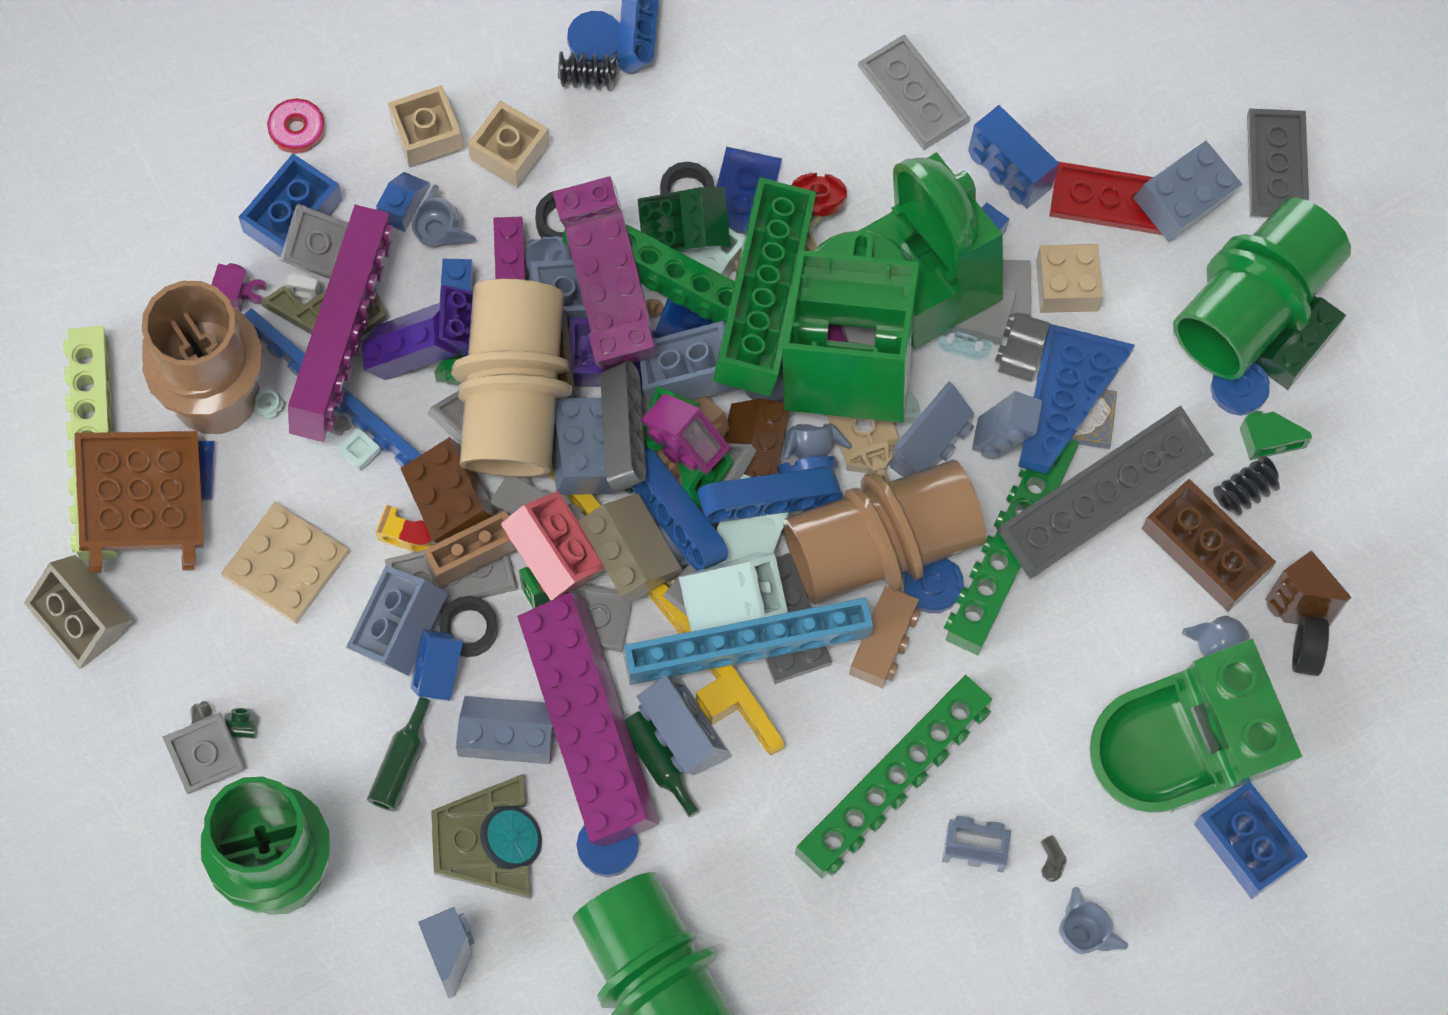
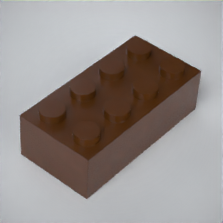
[1142,479,1276,612]

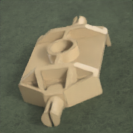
[824,415,900,483]

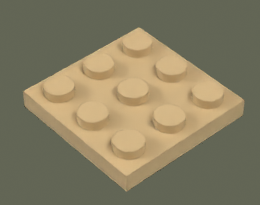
[221,502,350,624]

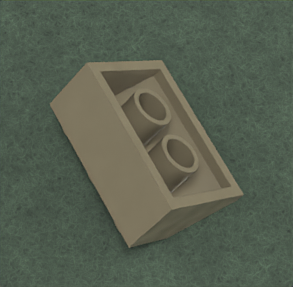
[578,493,683,602]
[24,555,131,669]

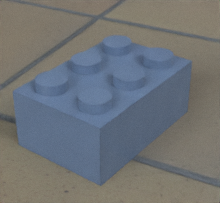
[1133,140,1242,242]
[552,398,616,495]

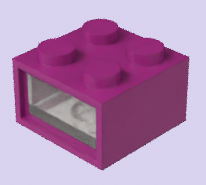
[641,393,731,474]

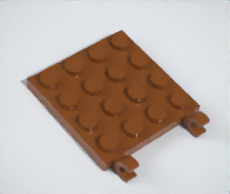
[74,431,204,573]

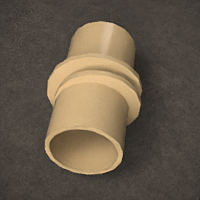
[451,279,572,477]

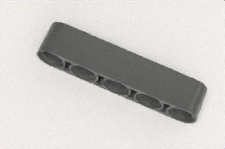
[600,360,646,492]

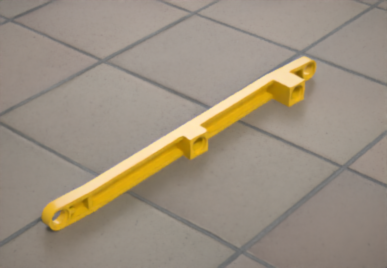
[549,464,785,756]

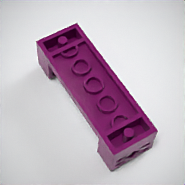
[553,176,659,371]

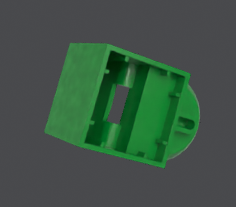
[858,152,1003,350]
[782,231,919,423]
[1089,638,1303,813]

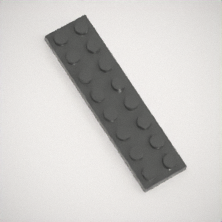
[996,405,1214,579]

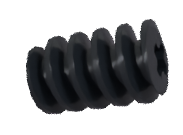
[558,51,617,91]
[1213,456,1280,516]

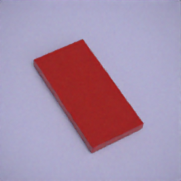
[1049,161,1163,235]

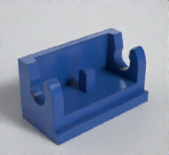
[410,629,463,701]

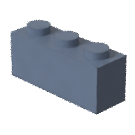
[972,391,1042,459]

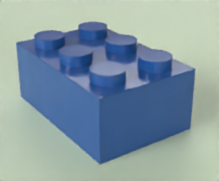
[968,105,1059,209]
[238,154,342,257]
[1194,781,1308,899]

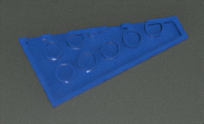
[1018,324,1135,474]

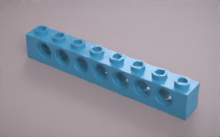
[624,597,873,685]

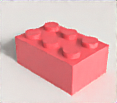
[501,491,605,601]

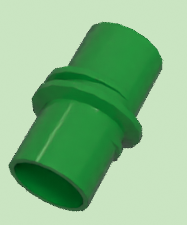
[1173,197,1351,380]
[201,776,331,915]
[573,872,734,1015]

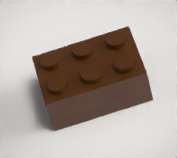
[400,437,496,544]

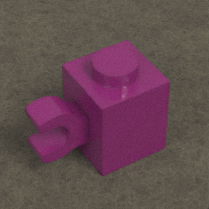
[211,263,267,312]

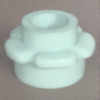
[254,390,283,418]

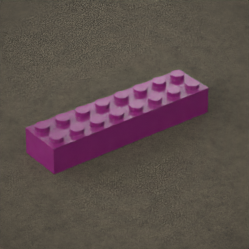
[288,204,393,442]
[517,592,659,847]

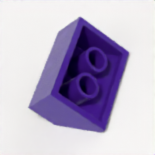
[362,303,456,380]

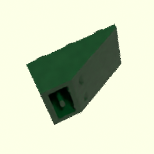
[637,187,731,253]

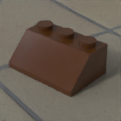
[724,398,789,477]
[1265,550,1352,627]

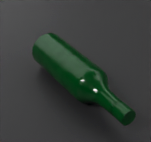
[367,697,431,812]
[625,711,699,818]

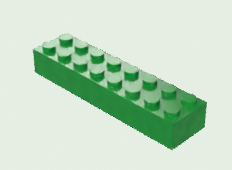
[712,177,816,396]

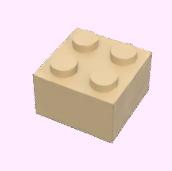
[388,85,463,167]
[468,101,549,188]
[1036,244,1103,313]

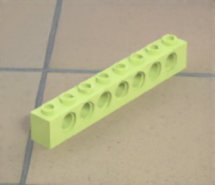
[63,326,118,562]

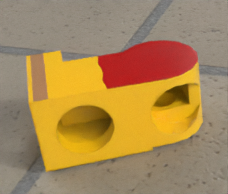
[376,505,435,552]

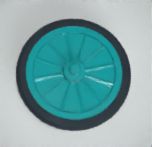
[480,806,542,869]

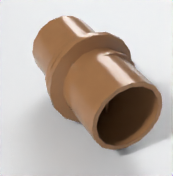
[142,280,263,434]
[783,459,986,605]

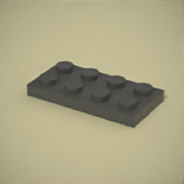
[1247,108,1309,217]
[765,553,832,684]

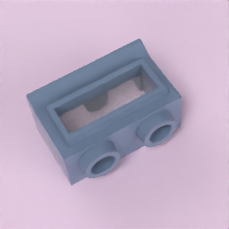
[942,816,1011,873]

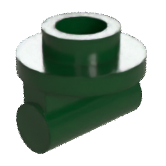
[225,708,257,739]

